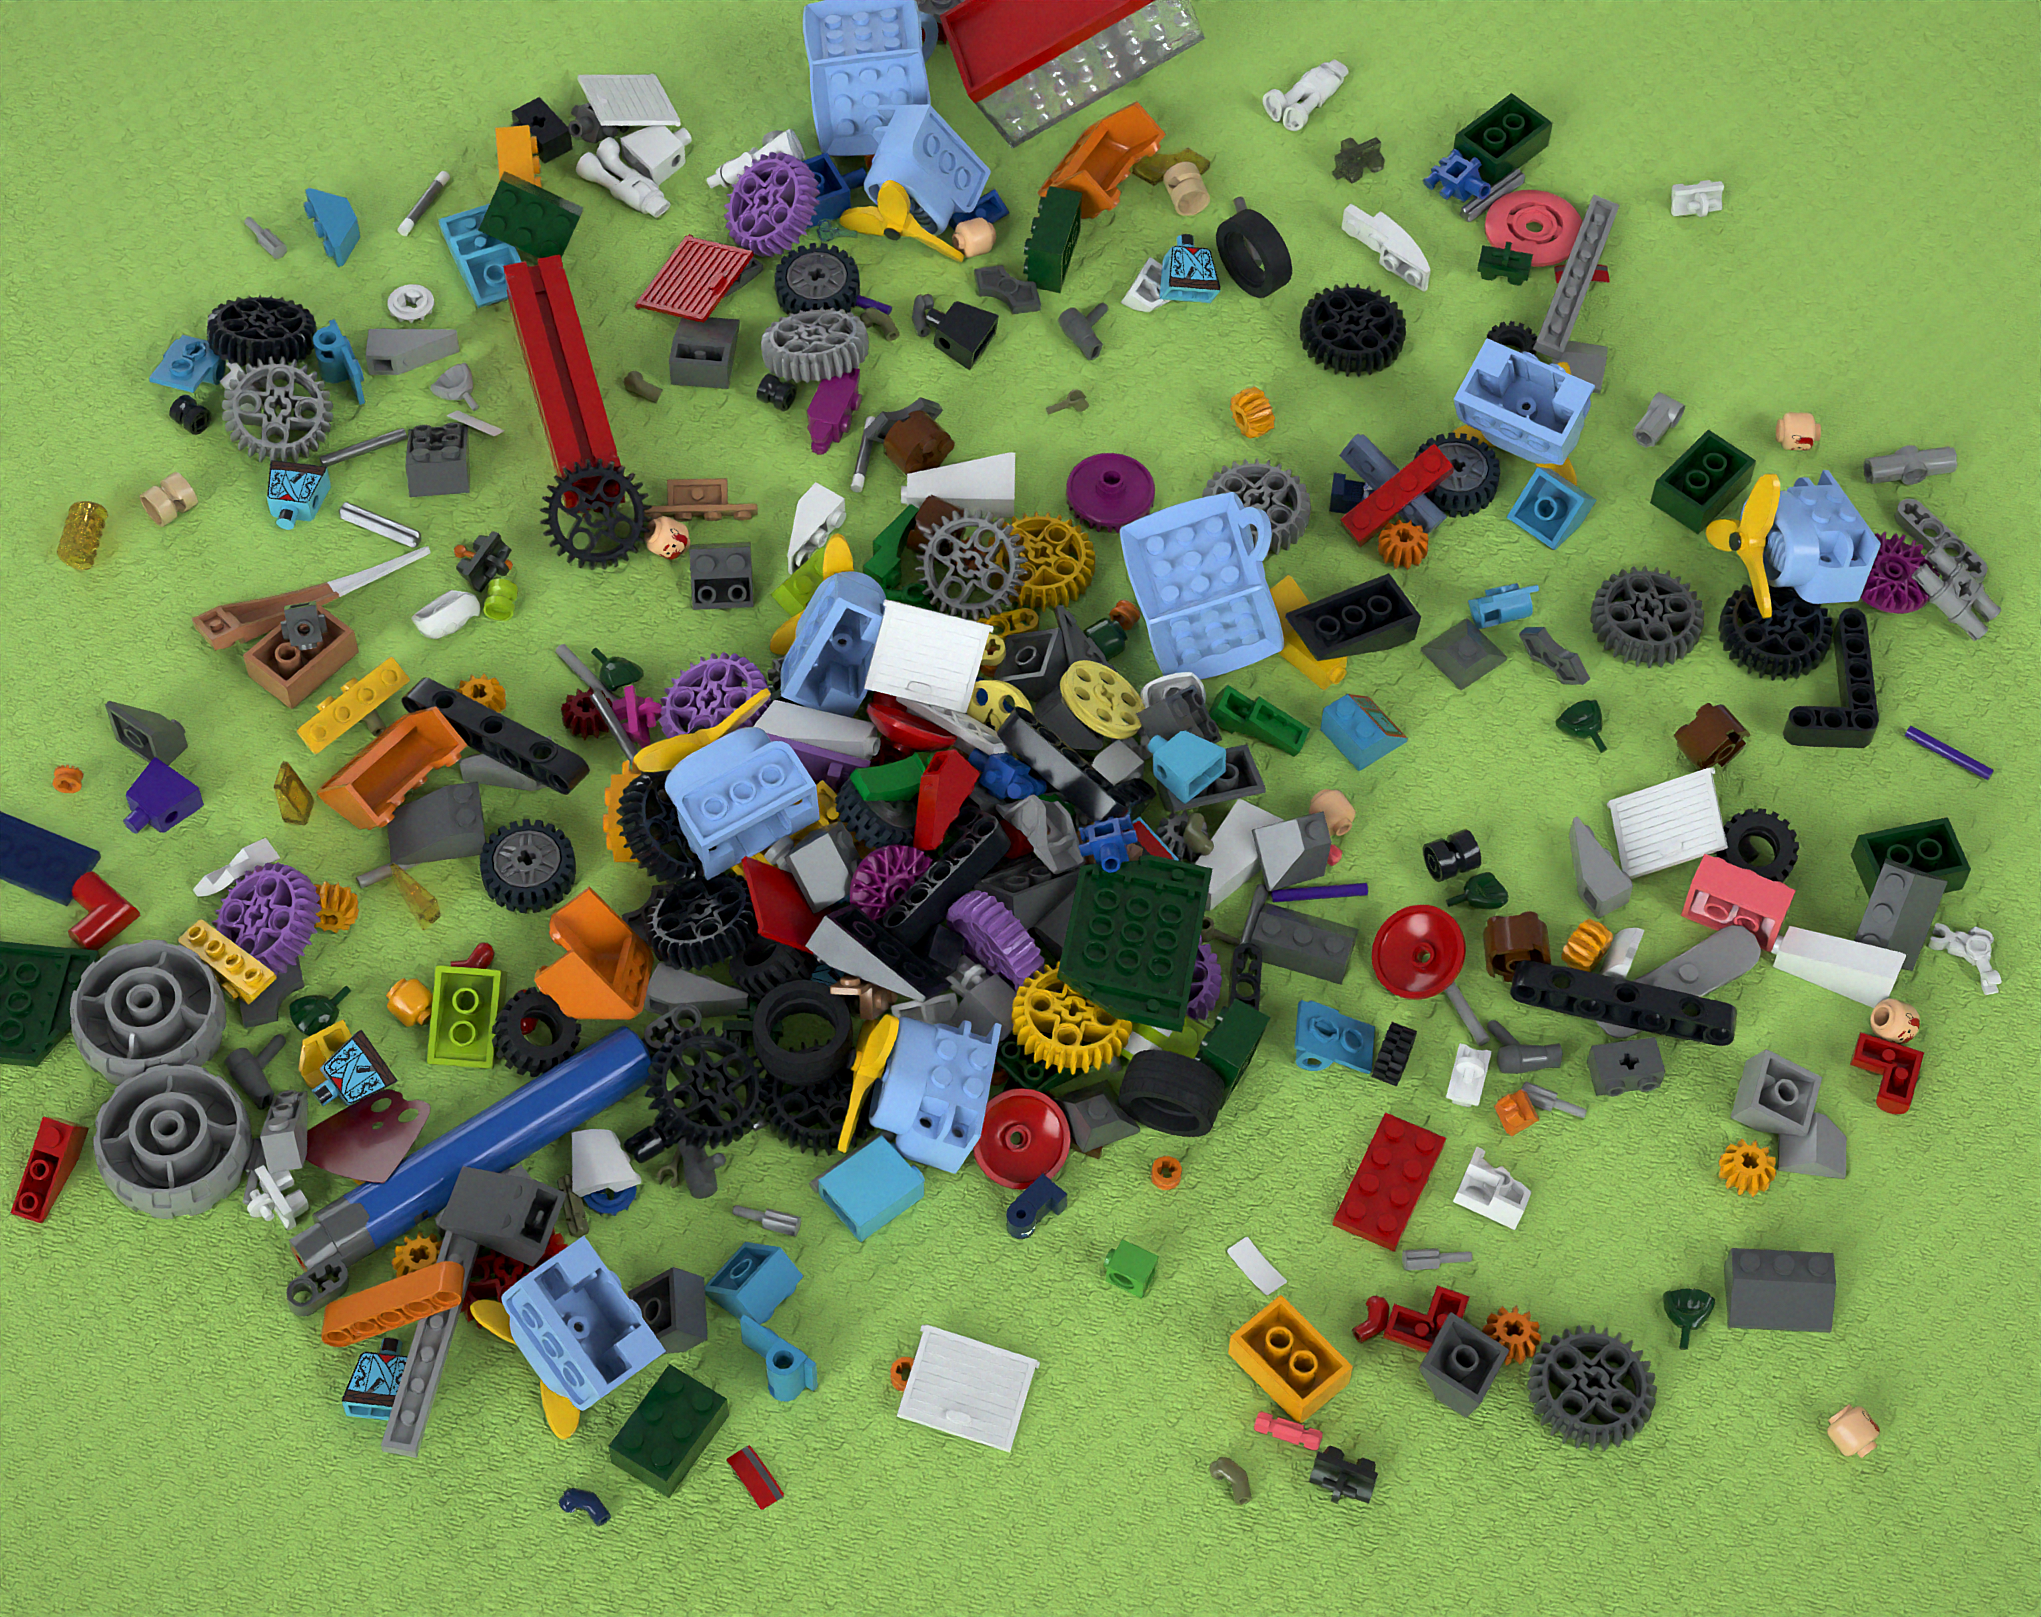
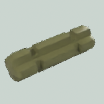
[557,1174,589,1238]

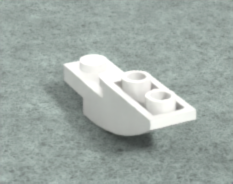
[1342,204,1431,292]

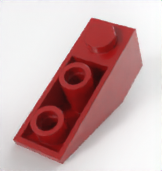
[913,749,980,851]
[11,1116,89,1224]

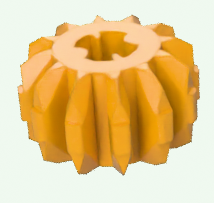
[1230,387,1275,439]
[455,673,506,714]
[314,881,359,933]
[1561,918,1613,972]
[1719,1138,1776,1197]
[392,1231,443,1278]

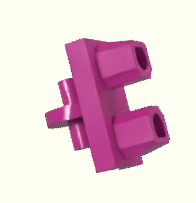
[612,685,663,749]

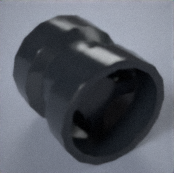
[756,373,797,412]
[169,395,212,435]

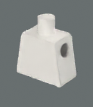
[620,125,692,186]

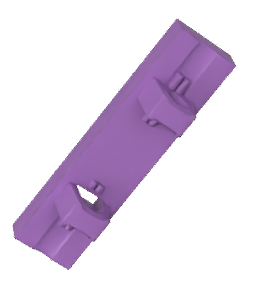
[766,733,871,791]

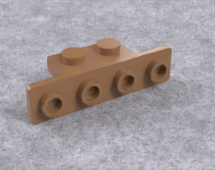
[644,478,758,522]
[830,974,898,1020]

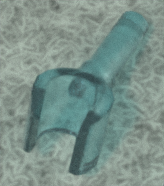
[816,219,857,242]

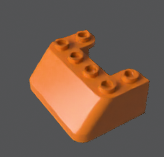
[1038,101,1166,219]
[316,706,467,830]
[534,886,654,1020]

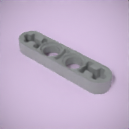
[1894,499,1988,583]

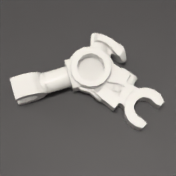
[1929,923,2002,995]

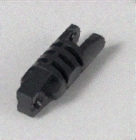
[623,1106,705,1164]

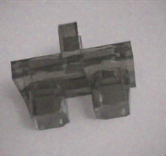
[1332,137,1385,184]

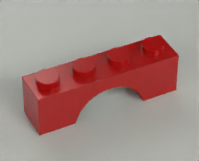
[1340,443,1453,547]

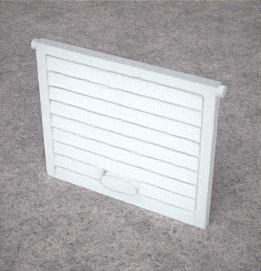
[578,74,681,127]
[864,600,993,713]
[1606,767,1728,879]
[897,1324,1040,1452]

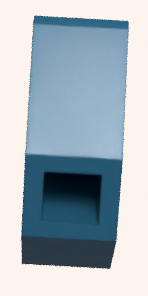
[303,188,360,267]

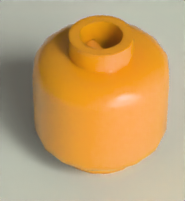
[386,978,433,1027]

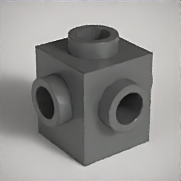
[280,601,328,650]

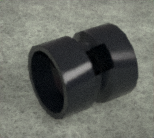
[1423,829,1481,882]

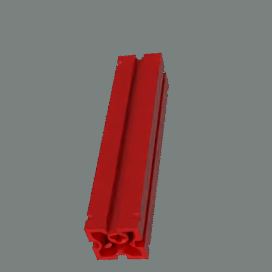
[503,255,626,515]

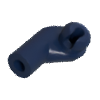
[559,1487,611,1526]

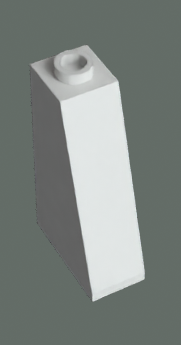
[901,452,1015,518]
[753,700,881,761]
[1195,798,1285,911]
[1771,926,1906,1008]

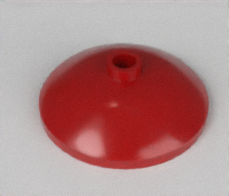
[866,703,957,754]
[1372,905,1466,1000]
[972,1088,1070,1189]

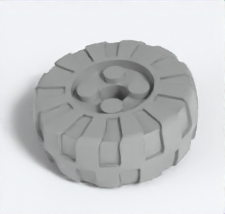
[70,940,226,1086]
[93,1064,252,1219]

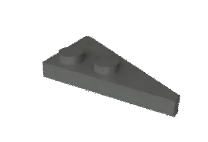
[1054,605,1127,703]

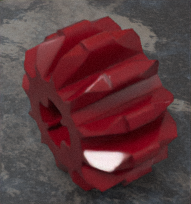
[561,686,613,741]

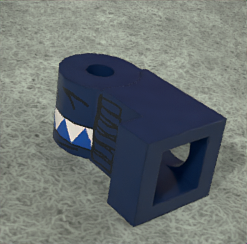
[1329,473,1374,514]
[1006,1173,1067,1239]

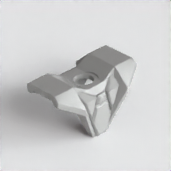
[995,794,1086,874]

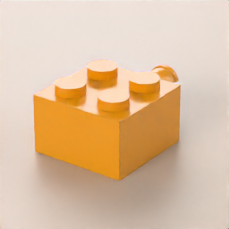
[603,760,641,862]

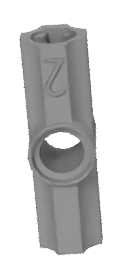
[1863,445,1957,485]

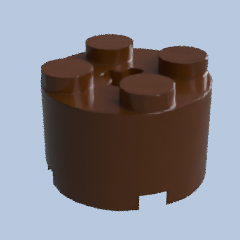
[883,410,955,476]
[906,494,966,566]
[1674,703,1750,771]
[1483,911,1551,983]

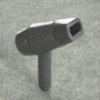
[1058,303,1108,360]
[1487,1020,1563,1074]
[225,1034,286,1110]
[678,1137,726,1199]

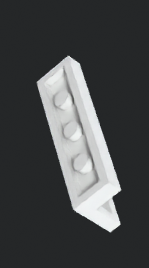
[896,697,1013,755]

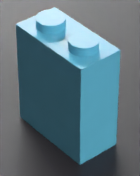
[818,1135,925,1242]

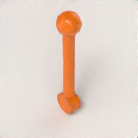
[454,545,513,570]

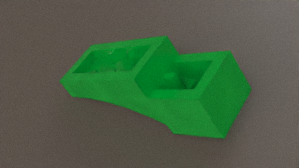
[863,504,919,589]
[1209,685,1310,757]
[849,752,936,801]

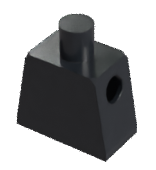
[925,301,999,370]

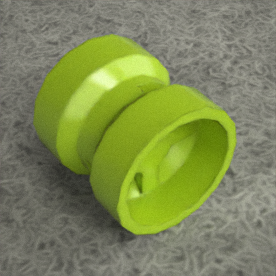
[483,579,518,621]

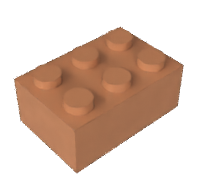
[243,598,359,709]

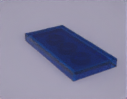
[0,811,101,906]

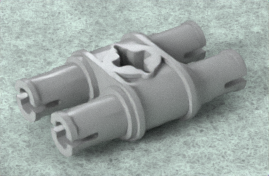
[1911,545,2001,641]

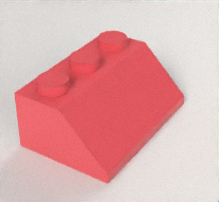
[1681,854,1796,953]

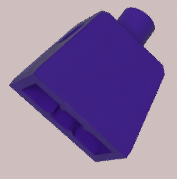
[123,757,204,834]

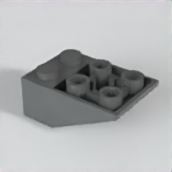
[669,317,740,389]
[405,422,470,497]
[438,1166,567,1267]

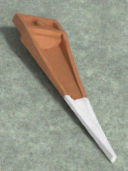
[192,546,431,651]

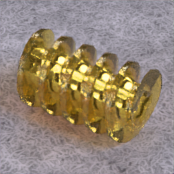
[57,501,108,570]

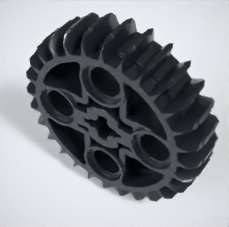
[1300,283,1406,377]
[207,295,317,368]
[540,458,652,570]
[1718,584,1833,681]
[616,770,717,885]
[644,872,759,971]
[644,1026,768,1150]
[761,1039,876,1156]

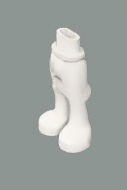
[1263,60,1349,131]
[707,129,805,188]
[576,137,670,218]

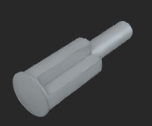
[245,217,287,259]
[1521,1081,1587,1118]
[243,1138,267,1205]
[732,1205,801,1237]
[1402,1248,1473,1271]

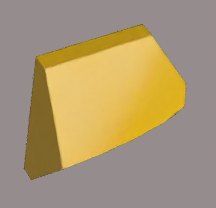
[298,1020,352,1089]

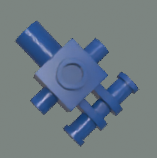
[1423,149,1491,202]
[968,748,1047,800]
[1079,814,1138,873]

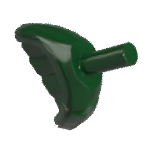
[591,648,644,691]
[1555,699,1607,753]
[1446,872,1509,909]
[289,985,352,1036]
[1663,1288,1715,1350]

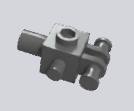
[568,102,630,143]

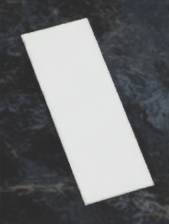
[447,410,504,436]

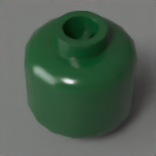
[1083,618,1128,661]

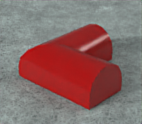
[68,871,141,951]
[1850,1032,1924,1114]
[1383,1285,1470,1354]

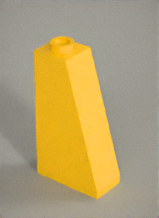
[1270,575,1348,690]

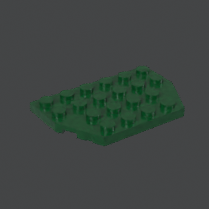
[1057,855,1213,1033]
[0,941,101,1067]

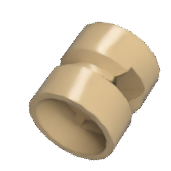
[1163,162,1210,216]
[140,472,198,527]

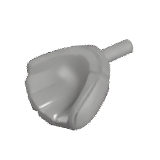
[431,363,479,411]

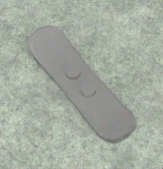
[1595,925,1761,1039]

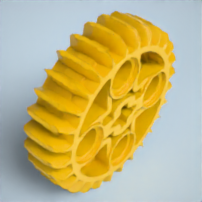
[985,511,1096,612]
[1011,961,1133,1075]

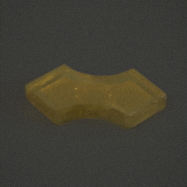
[1132,148,1210,186]

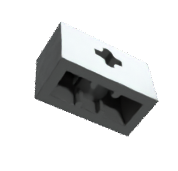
[1587,1037,1665,1096]

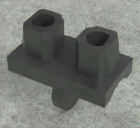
[456,531,512,593]
[1309,1446,1378,1504]

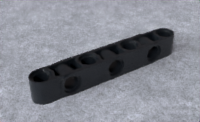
[401,677,590,795]
[1510,960,1737,1046]

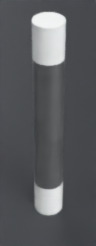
[397,171,450,236]
[851,417,875,493]

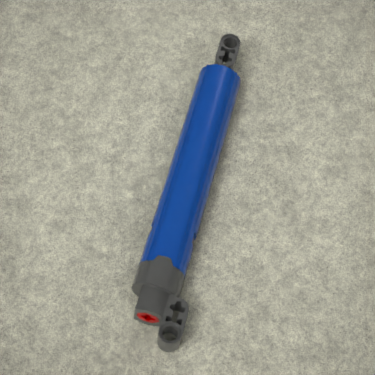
[286,1004,701,1316]

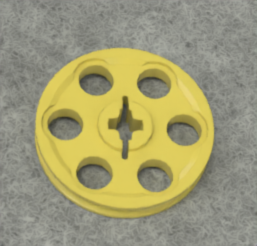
[1060,660,1145,740]
[950,680,1034,774]

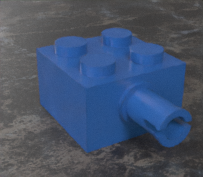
[802,153,867,229]

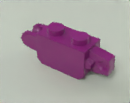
[807,368,862,455]

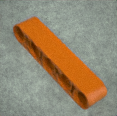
[321,1261,465,1347]

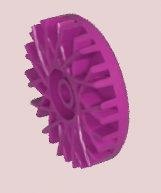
[1066,453,1155,533]
[1851,532,1940,613]
[850,844,933,931]

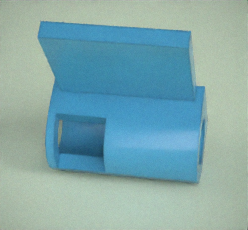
[313,319,365,405]
[149,335,226,393]
[1468,583,1539,629]
[1294,1000,1375,1074]
[740,1314,818,1402]

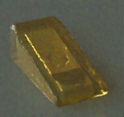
[274,761,314,825]
[390,863,440,930]

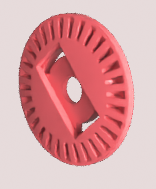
[1485,190,1582,267]

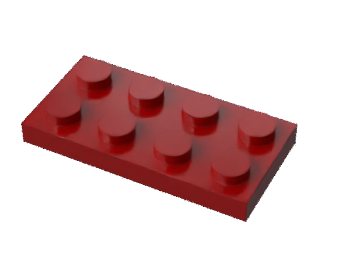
[1333,1112,1447,1252]

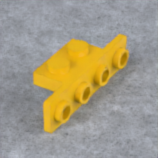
[297,657,410,754]
[178,919,277,1005]

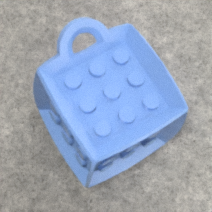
[803,0,938,156]
[1119,492,1284,680]

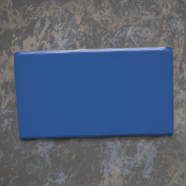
[948,189,1010,231]

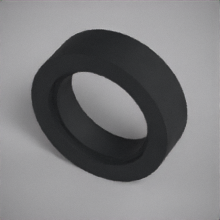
[1216,209,1292,298]

